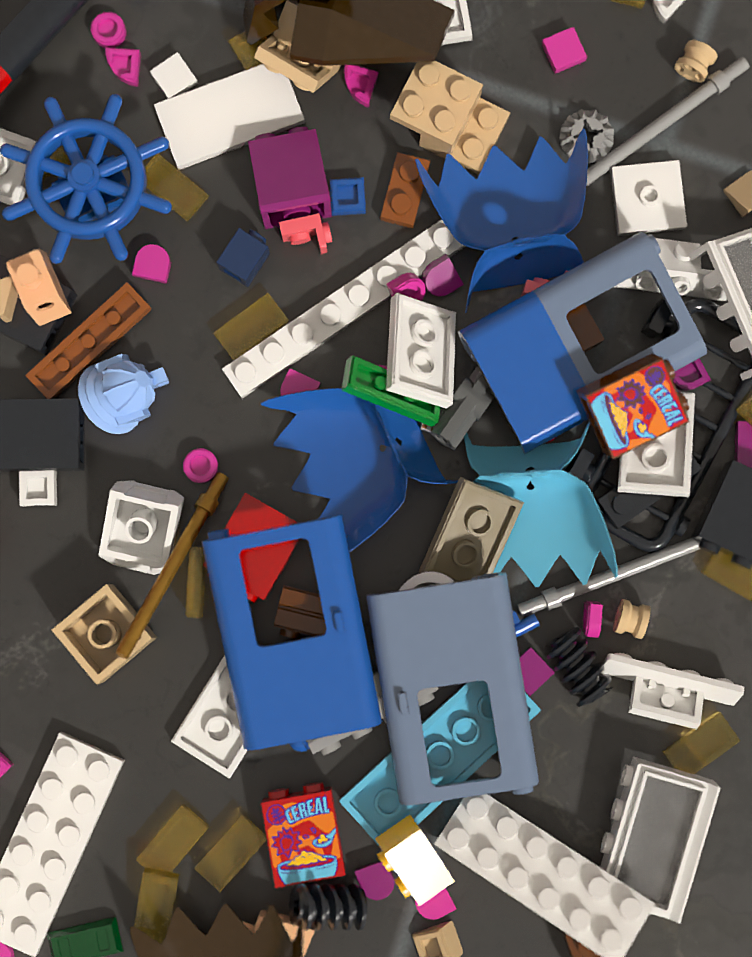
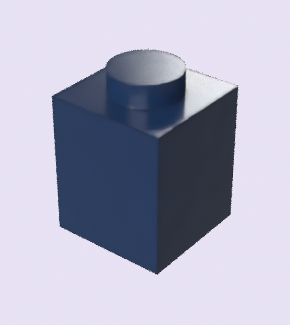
[216,228,270,287]

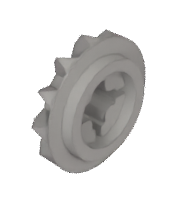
[560,109,614,164]

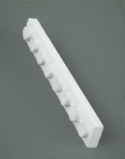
[222,219,465,399]

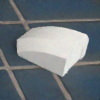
[99,480,184,575]

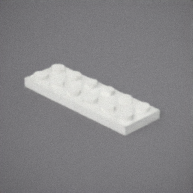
[0,732,125,957]
[434,794,655,957]

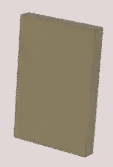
[419,476,524,582]

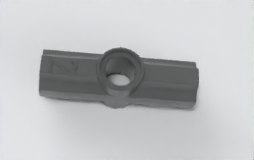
[430,366,495,450]

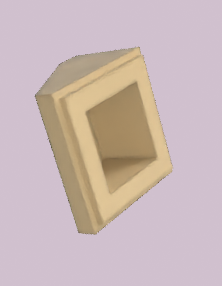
[723,170,752,217]
[0,276,18,323]
[412,921,463,957]

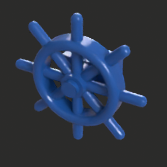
[0,94,172,264]

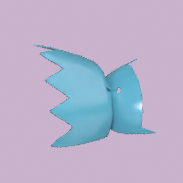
[464,422,618,587]

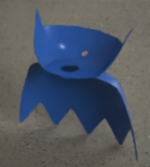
[415,128,588,313]
[261,388,458,552]

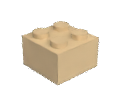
[52,584,157,685]

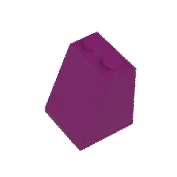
[248,127,332,229]

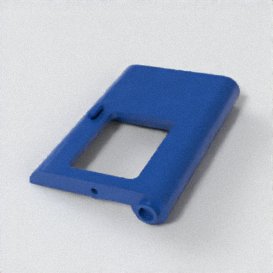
[202,514,382,750]

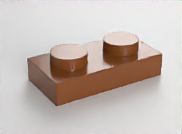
[380,152,430,229]

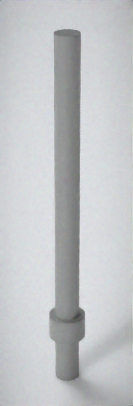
[586,57,749,186]
[517,538,701,617]

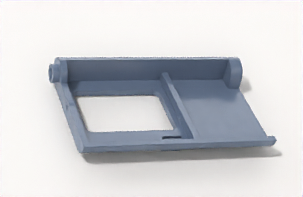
[366,572,539,805]

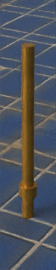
[115,472,229,659]

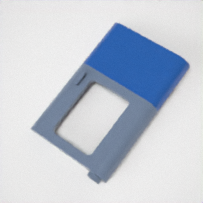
[458,232,707,454]

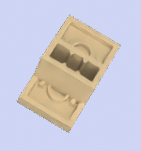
[254,0,341,93]
[390,61,510,175]

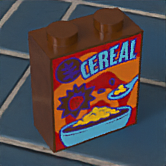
[576,353,690,459]

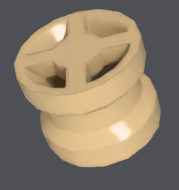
[674,40,718,83]
[613,599,651,639]

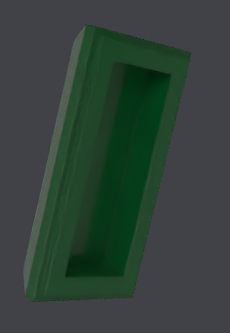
[47,916,124,957]

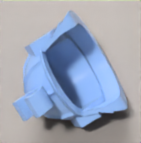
[78,354,169,434]

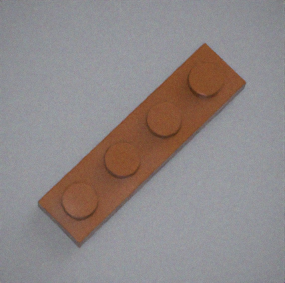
[25,282,152,399]

